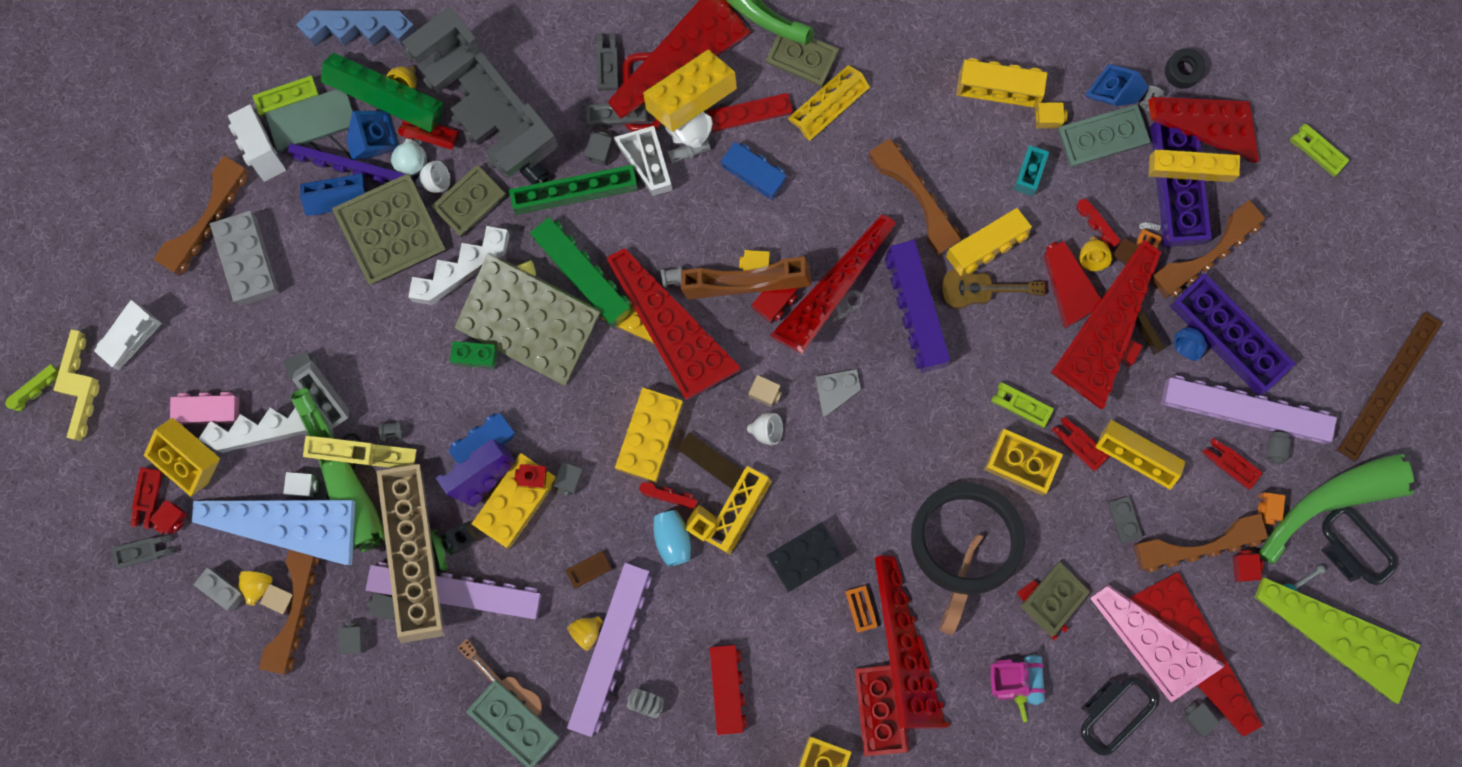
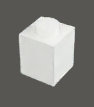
[283,472,318,497]

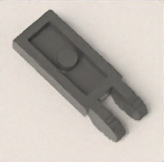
[596,34,618,91]
[111,535,176,570]

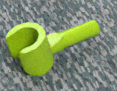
[1014,696,1028,722]

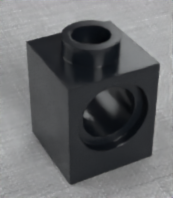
[441,521,479,556]

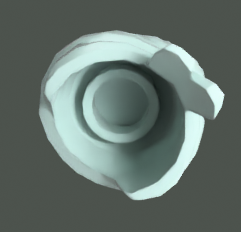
[391,138,427,176]

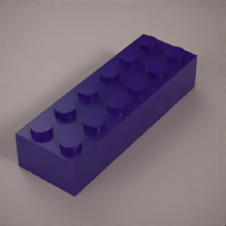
[1150,121,1212,247]
[884,239,950,374]
[1169,273,1296,396]

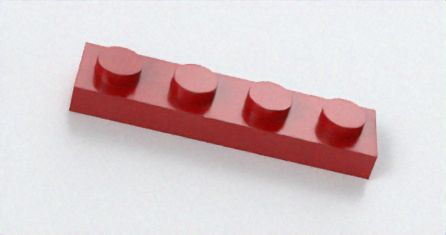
[708,93,793,133]

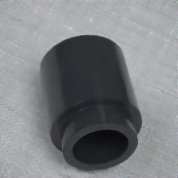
[520,162,549,185]

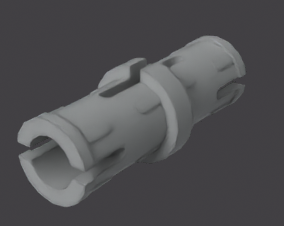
[668,139,711,164]

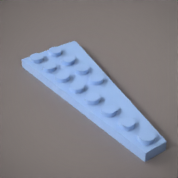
[192,500,355,565]

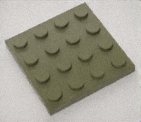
[332,173,446,285]

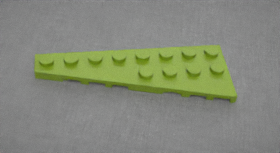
[1254,578,1420,704]

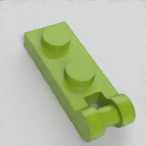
[1290,124,1349,177]
[5,364,59,412]
[991,382,1054,428]

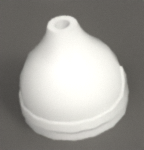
[415,161,450,193]
[747,413,783,445]

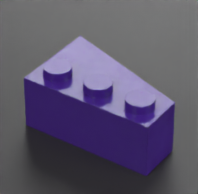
[436,439,516,508]

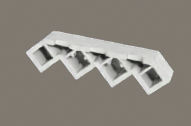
[408,226,510,305]
[199,408,307,453]

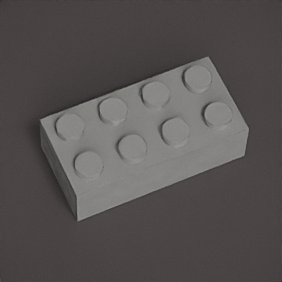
[210,211,280,307]

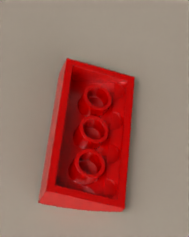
[854,665,910,756]

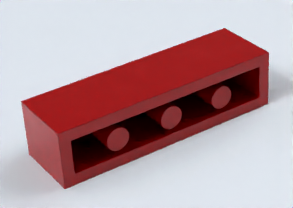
[709,645,747,735]

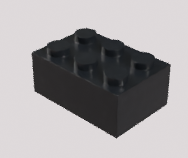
[766,522,844,593]

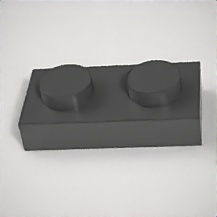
[1108,497,1142,543]

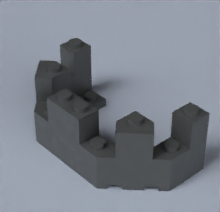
[402,6,558,177]

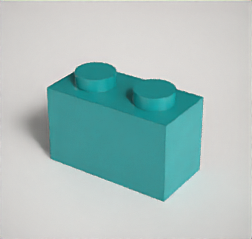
[1013,145,1049,196]

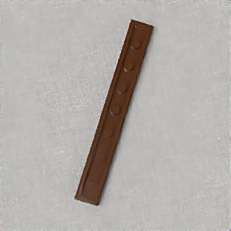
[1336,312,1442,462]

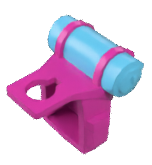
[991,655,1046,705]

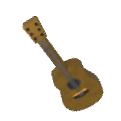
[941,269,1045,309]

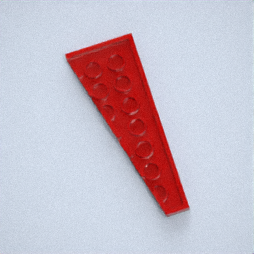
[770,215,896,354]
[1050,240,1161,410]
[606,248,741,400]
[874,555,950,729]

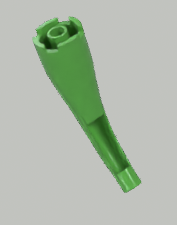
[725,0,814,45]
[290,388,385,553]
[1258,454,1414,564]

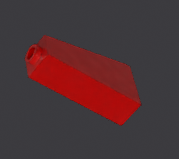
[1043,241,1101,329]

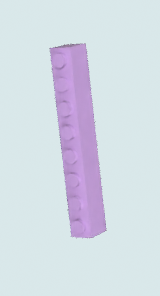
[1161,375,1337,444]
[365,562,542,620]
[567,563,652,737]

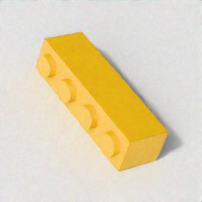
[1149,150,1240,182]
[946,208,1032,276]
[1096,419,1186,490]

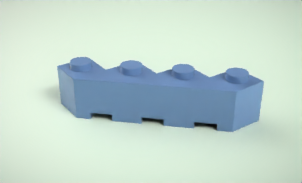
[296,11,416,46]

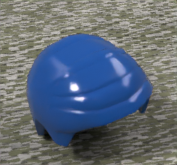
[1173,327,1207,361]

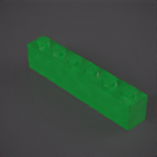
[321,52,443,132]
[509,165,638,215]
[530,217,632,328]

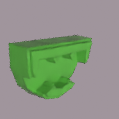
[430,529,448,572]

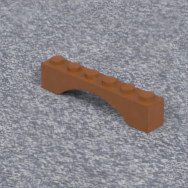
[868,138,961,257]
[153,155,249,276]
[1150,200,1266,298]
[681,256,811,300]
[1133,514,1268,573]
[259,549,321,675]

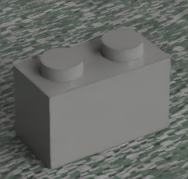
[194,568,244,611]

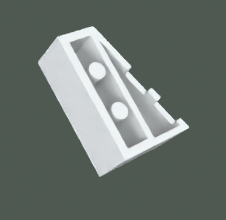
[228,104,286,182]
[614,126,672,196]
[94,300,162,370]

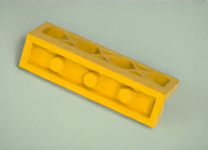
[788,65,870,141]
[705,466,772,555]

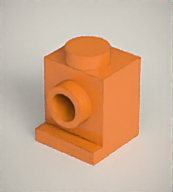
[1258,492,1285,525]

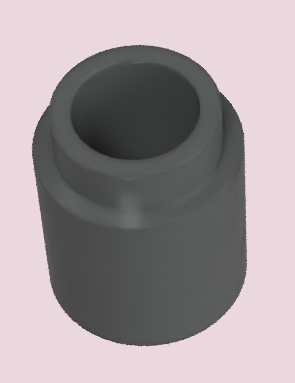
[1267,432,1291,464]

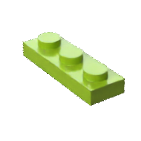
[252,75,319,117]

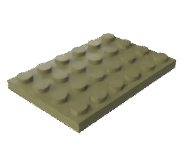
[454,253,601,386]

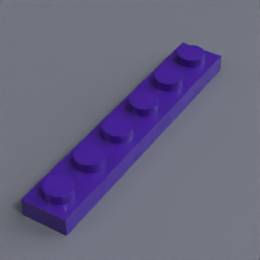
[288,143,413,184]

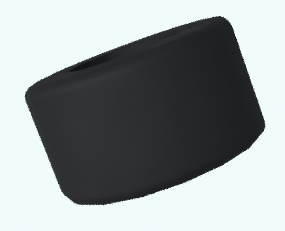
[1165,48,1205,89]

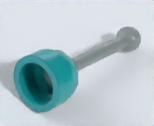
[1283,565,1326,591]

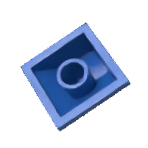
[1085,64,1149,106]
[346,111,398,160]

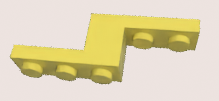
[53,329,99,441]
[303,436,417,468]

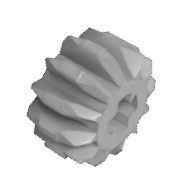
[627,688,664,718]

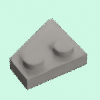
[815,369,861,417]

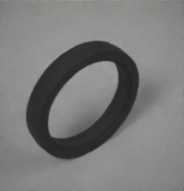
[911,483,1025,595]

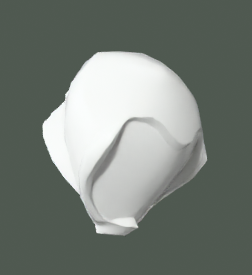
[665,112,713,148]

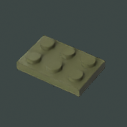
[765,35,839,88]
[431,164,506,238]
[1020,562,1090,637]

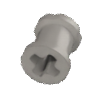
[1139,86,1165,112]
[661,266,682,287]

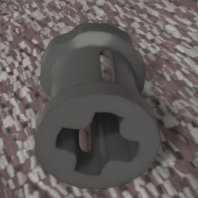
[379,420,403,441]

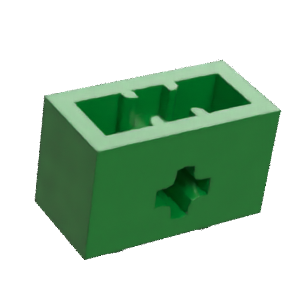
[450,341,497,369]

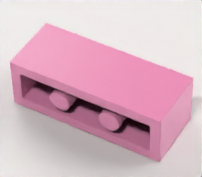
[170,392,239,425]

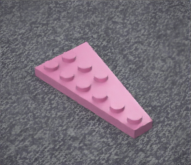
[1090,584,1224,702]

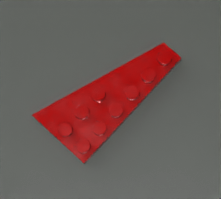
[1148,97,1259,163]

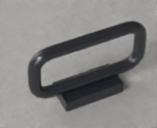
[1321,507,1398,585]
[1080,676,1158,756]

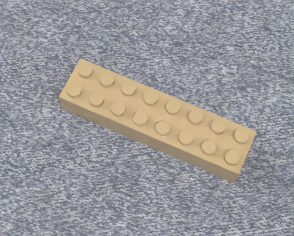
[377,464,444,643]

